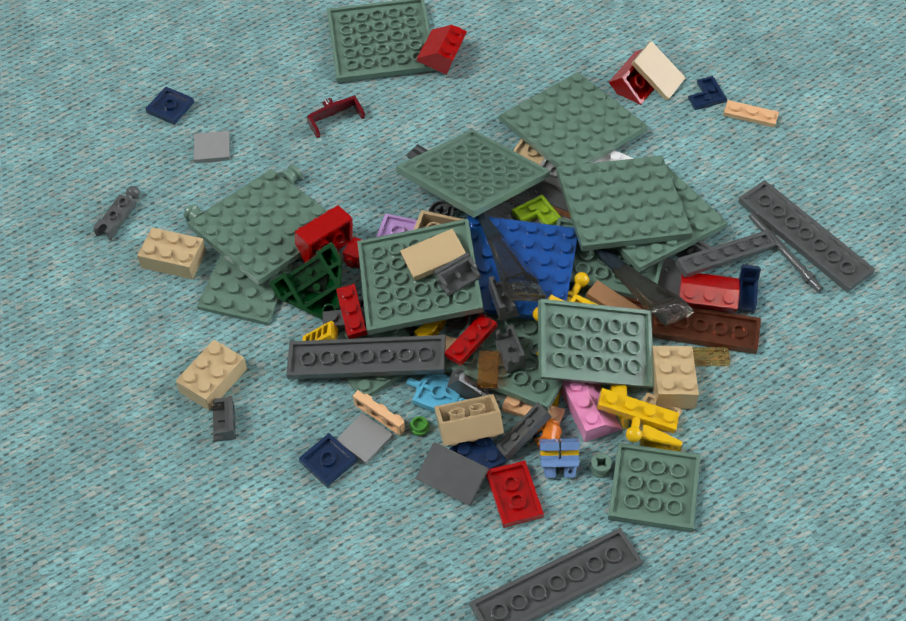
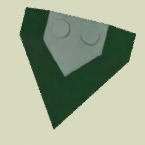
[269,242,342,319]

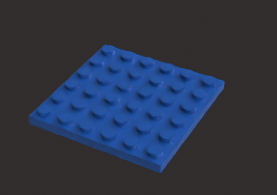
[467,215,578,320]

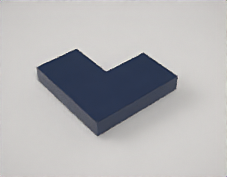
[688,76,727,110]

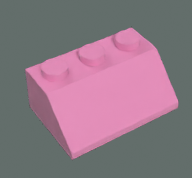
[561,381,622,442]

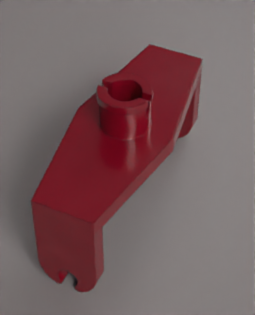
[307,95,365,138]

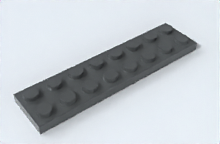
[738,180,875,293]
[286,335,446,379]
[469,527,643,621]

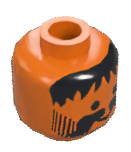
[533,419,562,448]

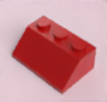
[416,24,467,75]
[609,49,654,105]
[294,205,353,263]
[677,273,740,314]

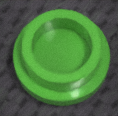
[410,416,430,436]

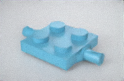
[406,374,467,412]

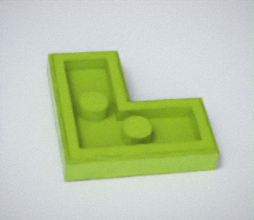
[512,195,562,225]

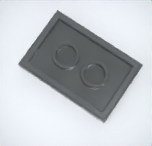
[415,442,489,506]

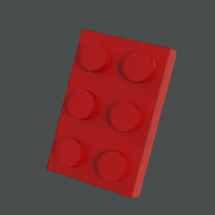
[486,460,544,528]

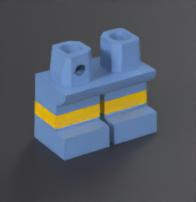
[539,438,580,478]

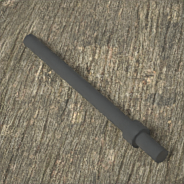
[748,212,823,293]

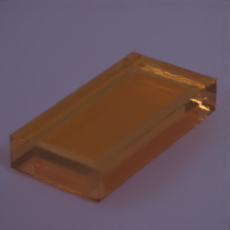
[692,347,730,367]
[477,351,500,388]

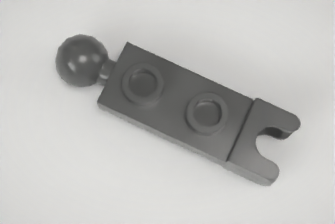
[94,186,140,241]

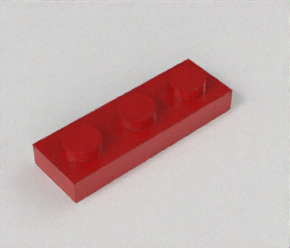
[336,284,368,339]
[445,313,497,366]

